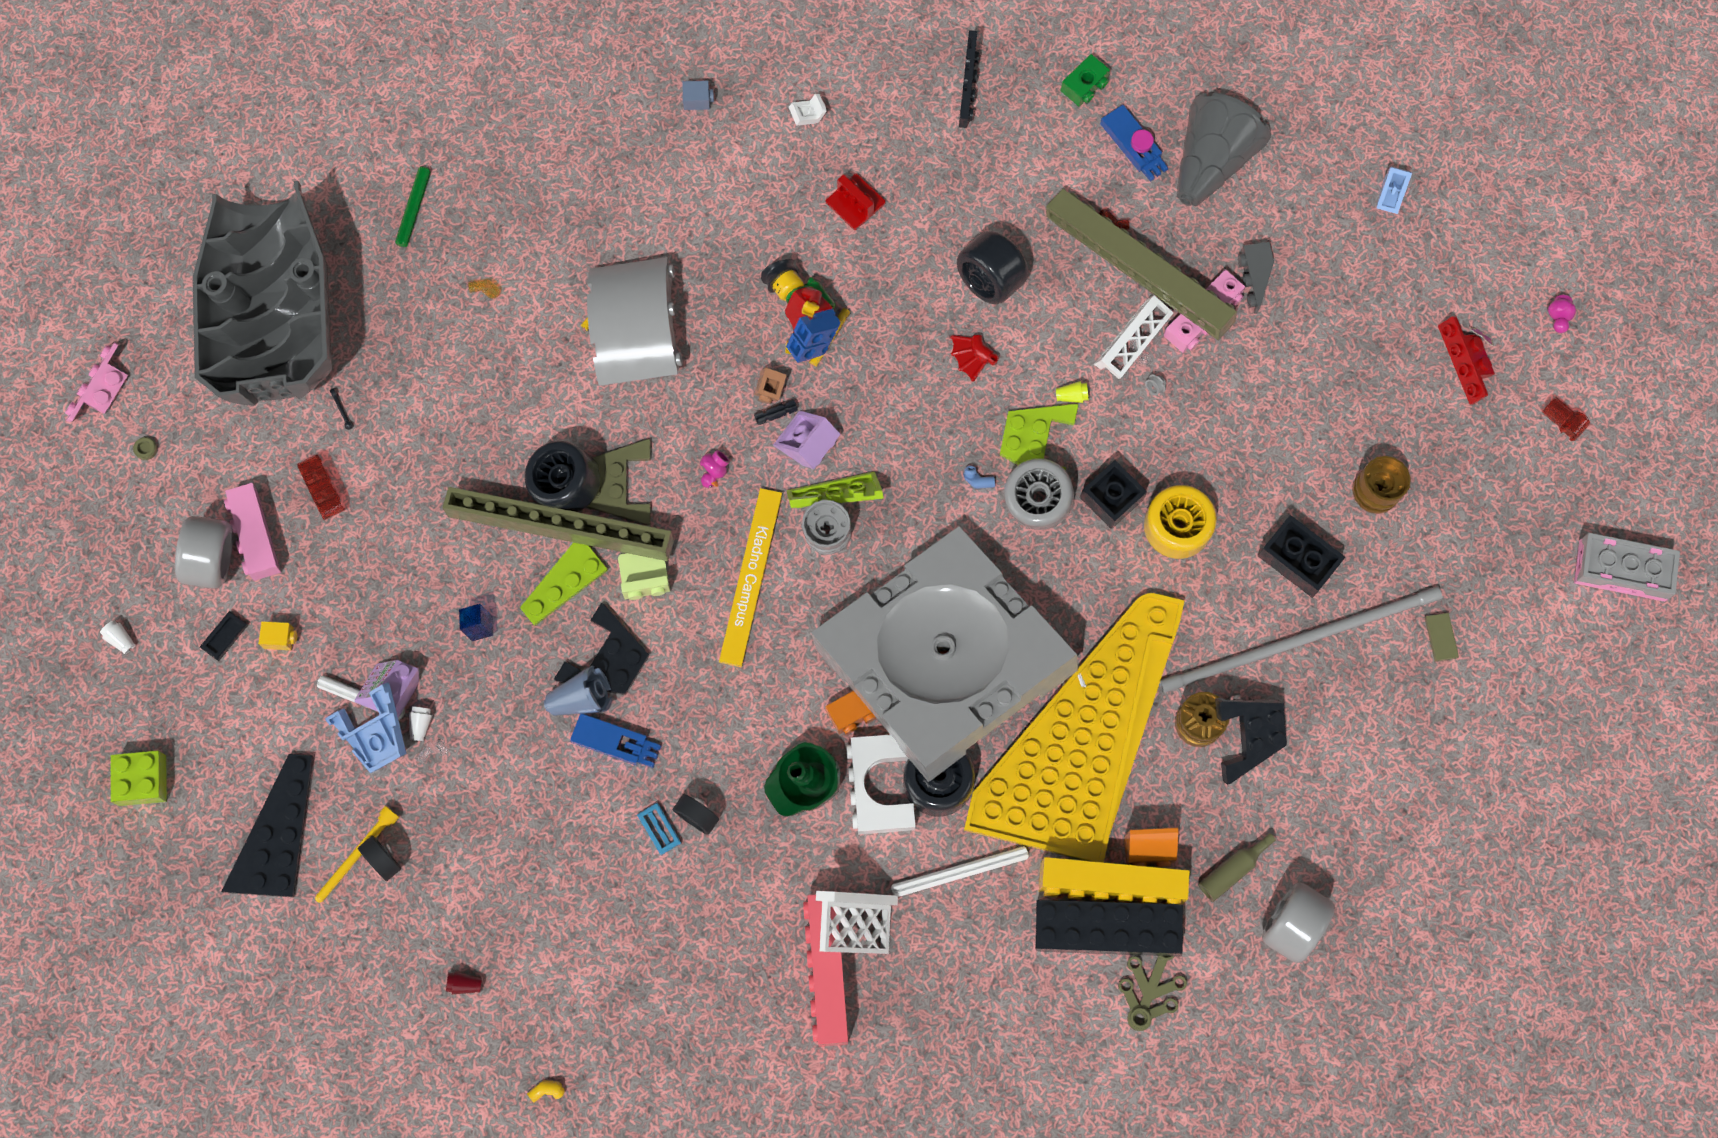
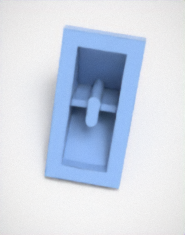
[1376,166,1412,214]

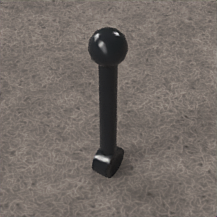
[330,388,353,430]

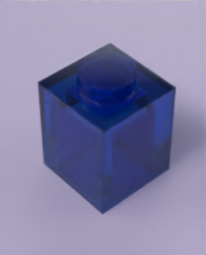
[459,604,493,641]

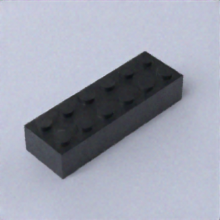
[1035,900,1183,957]

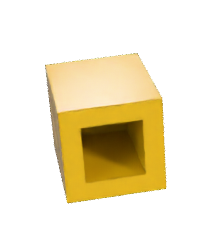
[258,621,297,650]

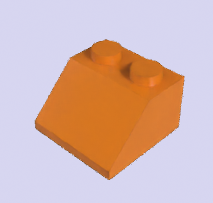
[1124,828,1178,868]

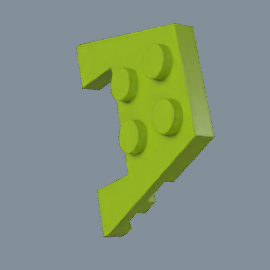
[999,404,1078,471]

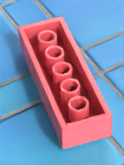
[803,895,848,1047]

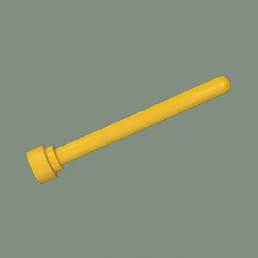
[315,806,400,903]

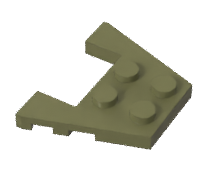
[586,439,651,526]

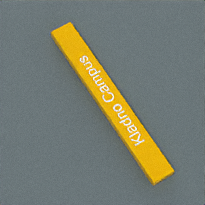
[719,488,782,667]

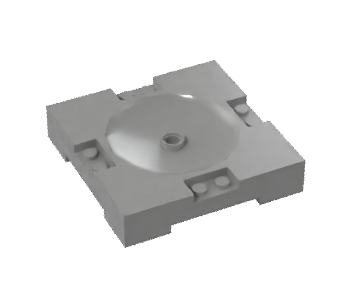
[811,526,1078,782]

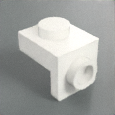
[789,94,826,126]

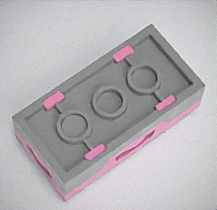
[1574,533,1680,602]

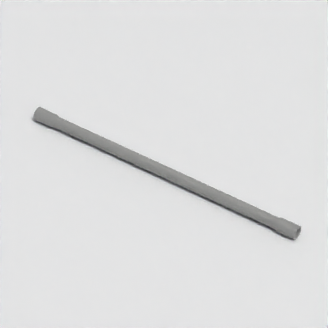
[1159,586,1442,694]

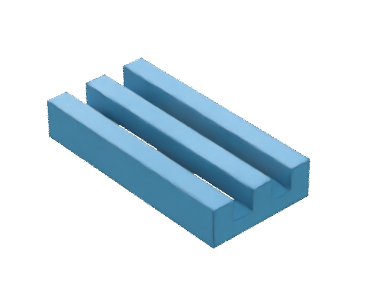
[637,803,682,856]

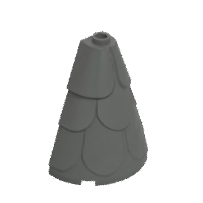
[1177,93,1271,207]

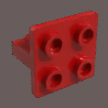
[825,174,885,230]

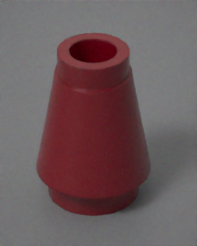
[446,971,482,995]

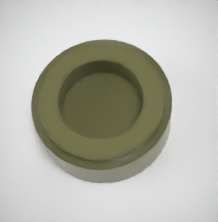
[133,437,158,460]

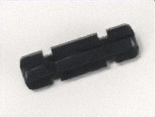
[754,399,797,425]

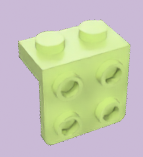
[618,553,670,600]

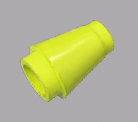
[1056,381,1089,403]

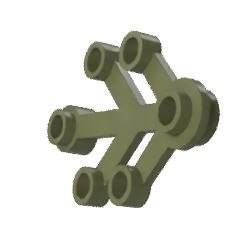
[1118,956,1187,1031]

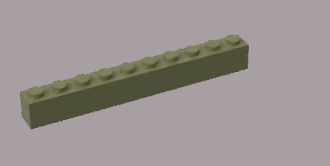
[1046,189,1237,341]
[442,487,674,562]

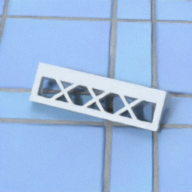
[1094,295,1174,379]

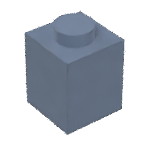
[682,81,714,110]

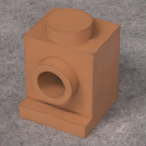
[754,368,787,404]

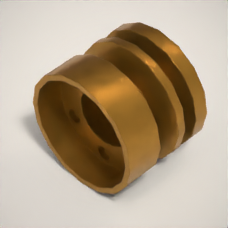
[1352,456,1411,514]
[1175,692,1229,747]

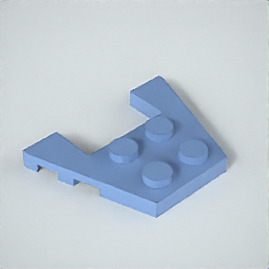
[325,682,406,773]

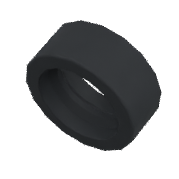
[672,794,719,835]
[358,836,401,881]

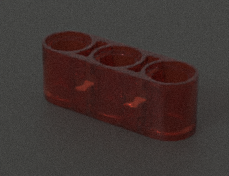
[297,454,345,521]

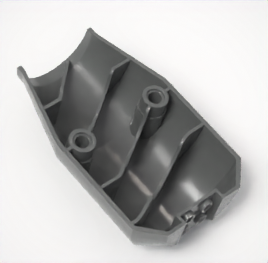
[192,181,332,406]

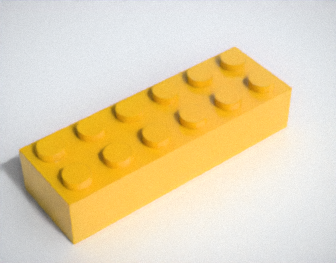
[1038,857,1190,905]

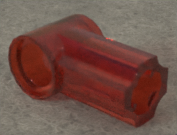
[1542,397,1590,441]

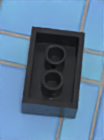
[1258,515,1345,598]

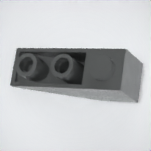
[1238,242,1274,314]

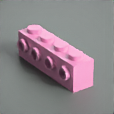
[1164,270,1245,353]
[224,483,281,581]

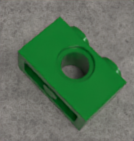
[1060,54,1110,107]

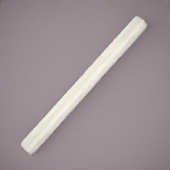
[891,846,1029,897]

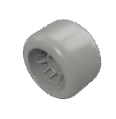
[1004,458,1074,530]
[175,516,233,589]
[1262,882,1335,963]

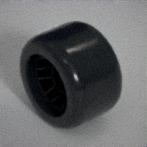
[957,231,1028,304]
[525,440,600,512]
[903,754,975,817]

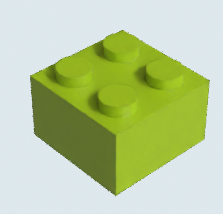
[111,751,167,806]

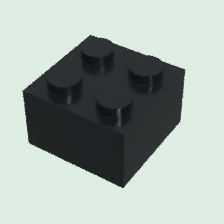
[1080,460,1147,529]

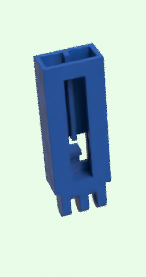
[1100,105,1168,182]
[570,714,662,768]

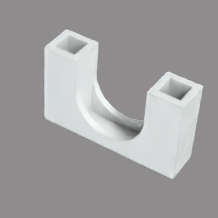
[846,735,915,835]

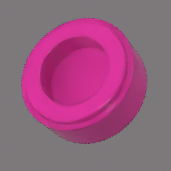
[1131,130,1154,153]

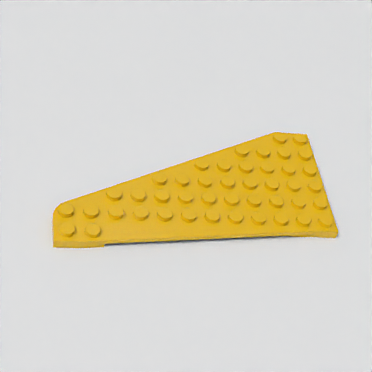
[964,593,1184,863]

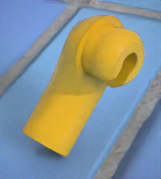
[527,1080,565,1103]

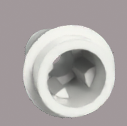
[100,620,136,654]
[409,706,432,741]

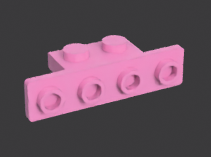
[65,342,128,422]

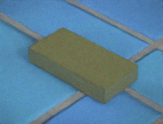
[1425,613,1459,662]

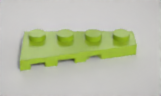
[786,471,884,508]
[520,542,608,627]

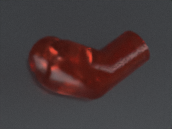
[1099,209,1129,230]

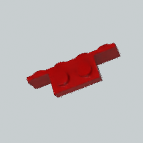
[1438,316,1495,405]

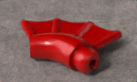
[950,335,999,382]

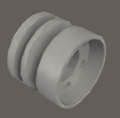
[802,500,852,555]

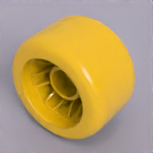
[1144,485,1217,559]

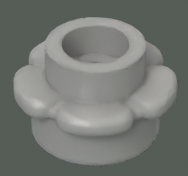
[1145,374,1166,395]

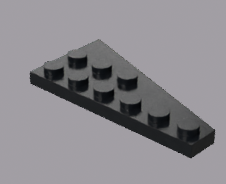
[221,754,314,898]

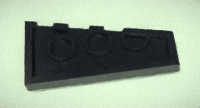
[959,30,979,128]

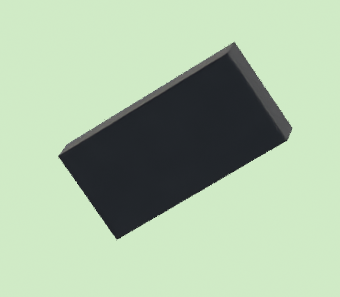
[200,611,248,662]

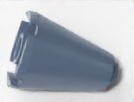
[544,666,612,716]

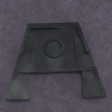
[554,603,649,695]
[1215,698,1287,785]

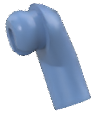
[963,466,995,489]

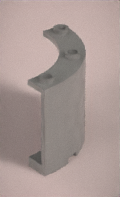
[587,257,683,386]

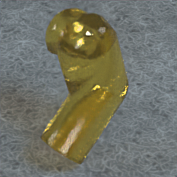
[468,279,500,299]

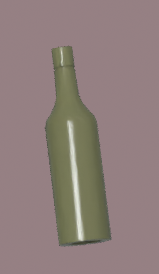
[1198,833,1276,902]

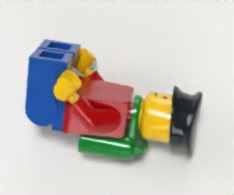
[761,259,840,363]

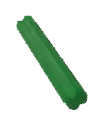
[395,166,431,247]

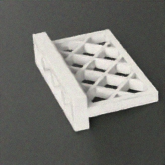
[816,891,898,954]

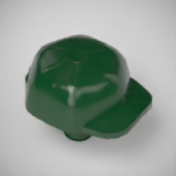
[764,742,841,817]

